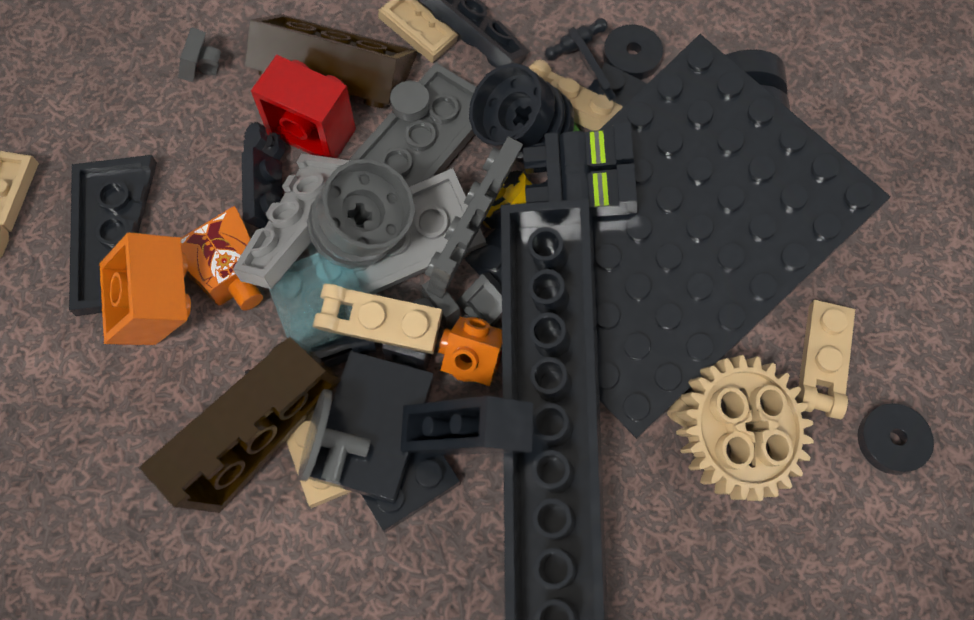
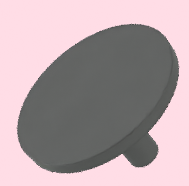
[298,389,370,482]

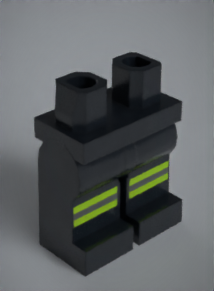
[523,121,637,216]

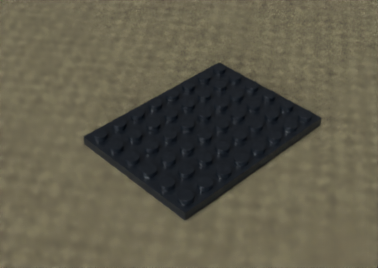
[464,34,891,439]

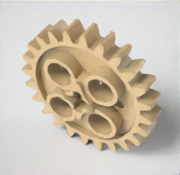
[676,355,814,501]

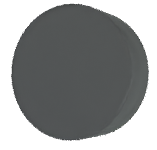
[390,81,430,121]

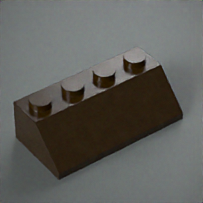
[245,14,417,108]

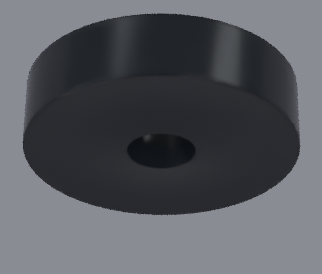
[603,24,663,80]
[858,403,934,475]

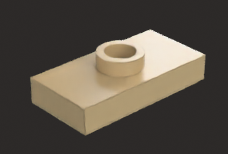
[378,0,458,63]

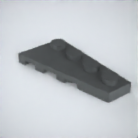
[425,137,523,299]

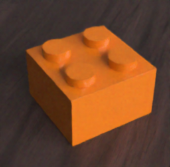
[99,233,191,345]

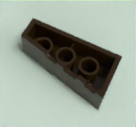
[138,336,341,513]

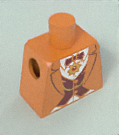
[181,206,263,311]

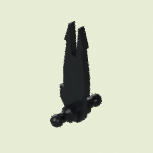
[545,18,616,101]

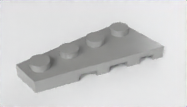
[233,153,350,289]

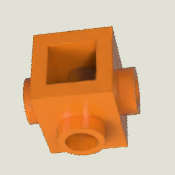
[438,317,502,386]

